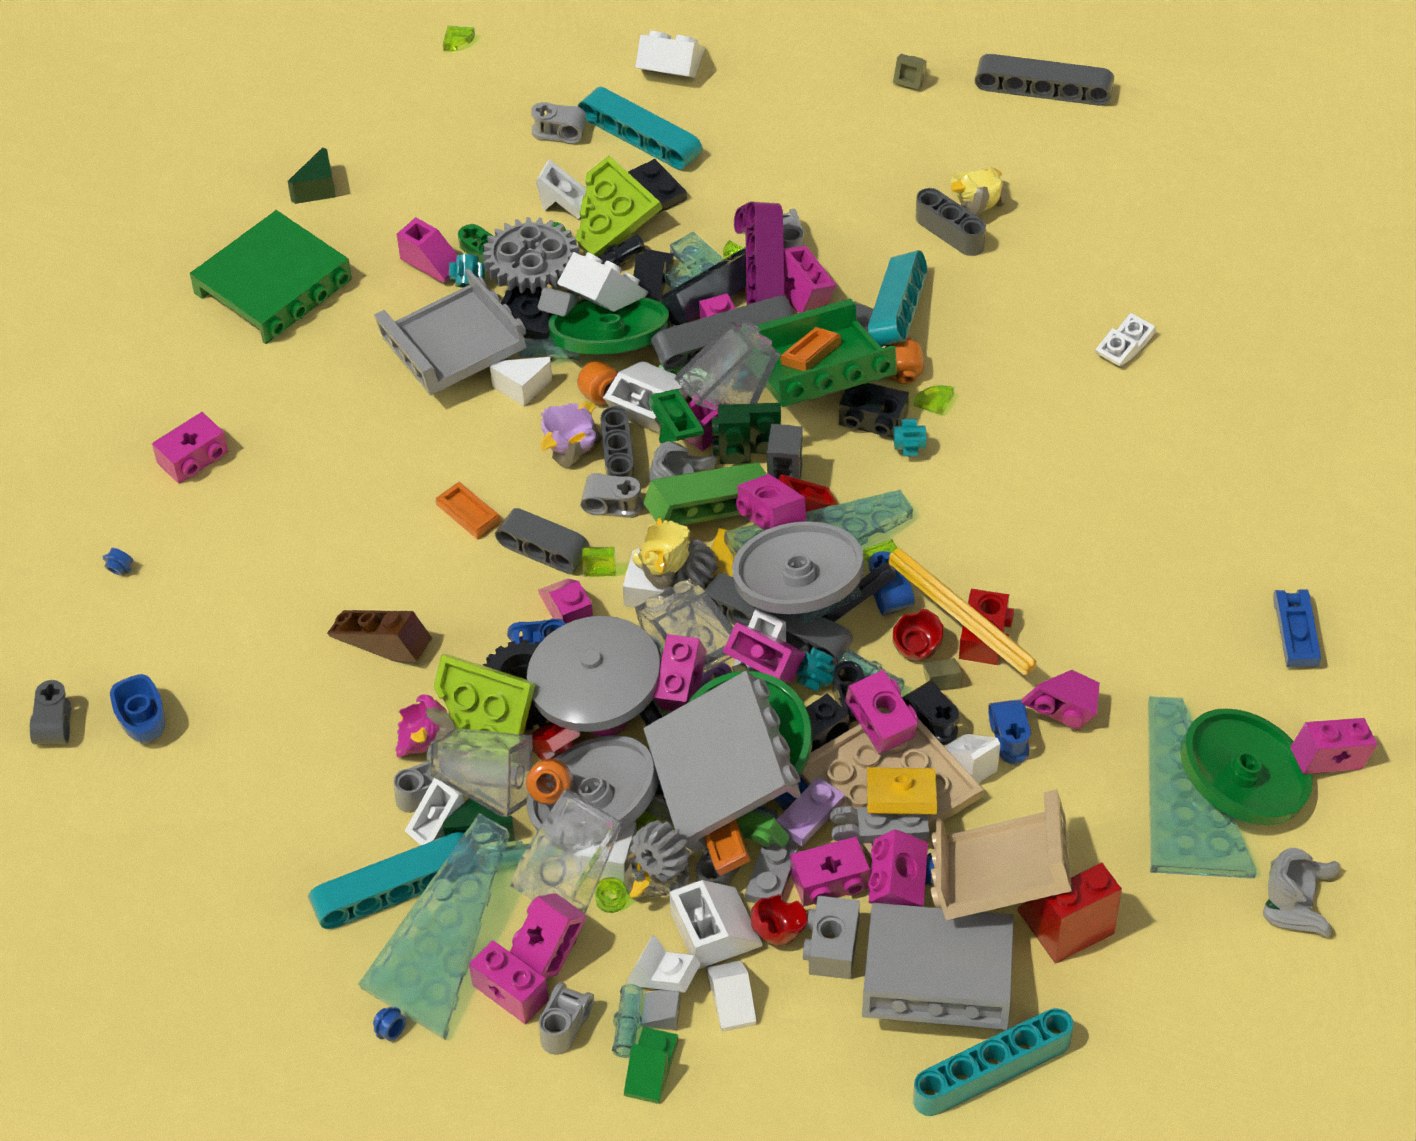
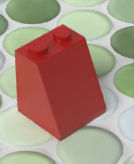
[1017,862,1122,963]

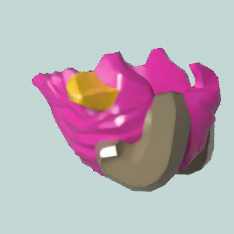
[396,694,455,757]

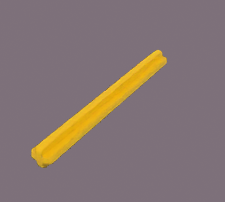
[888,548,1037,675]

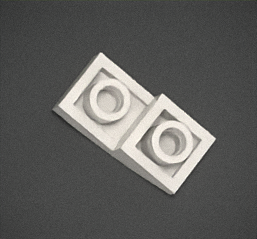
[1095,313,1156,367]

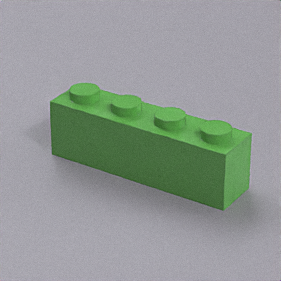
[643,462,766,525]

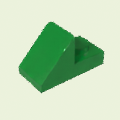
[648,389,704,443]
[624,1027,678,1104]

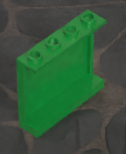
[190,210,352,344]
[738,298,897,407]

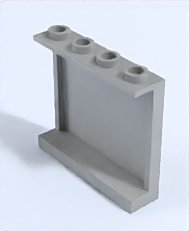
[374,268,527,396]
[643,671,801,853]
[862,903,1014,1030]

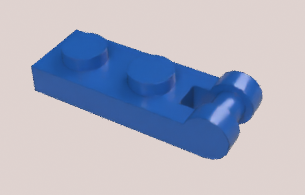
[1273,589,1321,667]

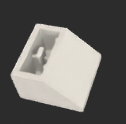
[635,31,705,78]
[557,252,648,312]
[603,361,694,433]
[669,880,762,969]

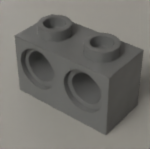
[767,424,803,480]

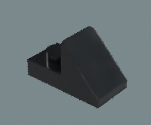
[633,249,674,302]

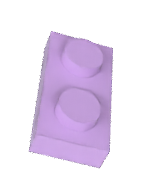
[777,777,845,847]

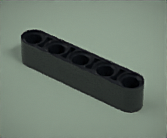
[660,247,746,326]

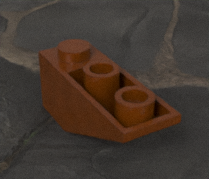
[327,610,432,662]

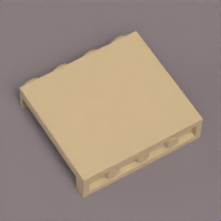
[931,789,1072,920]

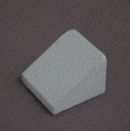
[538,287,579,316]
[641,989,681,1030]

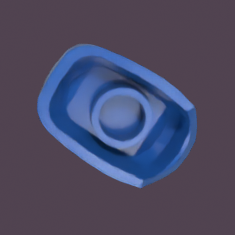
[110,674,165,743]

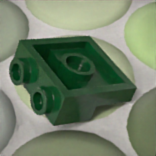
[712,403,781,464]

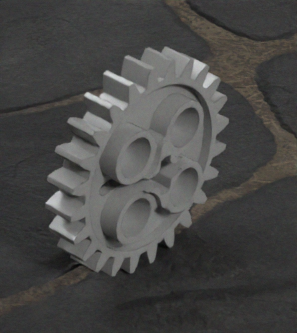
[483,217,579,293]

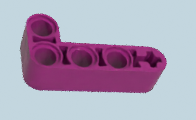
[734,201,785,305]

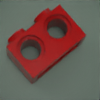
[959,588,1014,665]

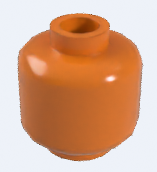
[885,337,924,384]
[577,360,618,405]
[526,759,573,805]

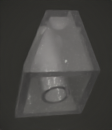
[675,321,780,411]
[427,728,532,817]

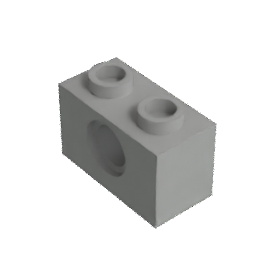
[803,896,860,979]

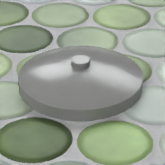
[732,521,864,614]
[527,616,661,732]
[527,735,659,847]

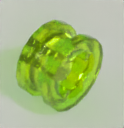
[595,877,627,913]

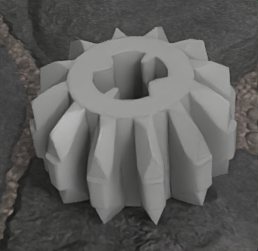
[670,539,719,595]
[630,820,691,882]

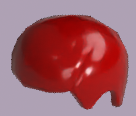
[892,609,944,661]
[751,894,808,946]

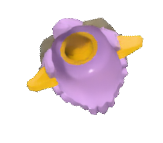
[540,401,602,468]

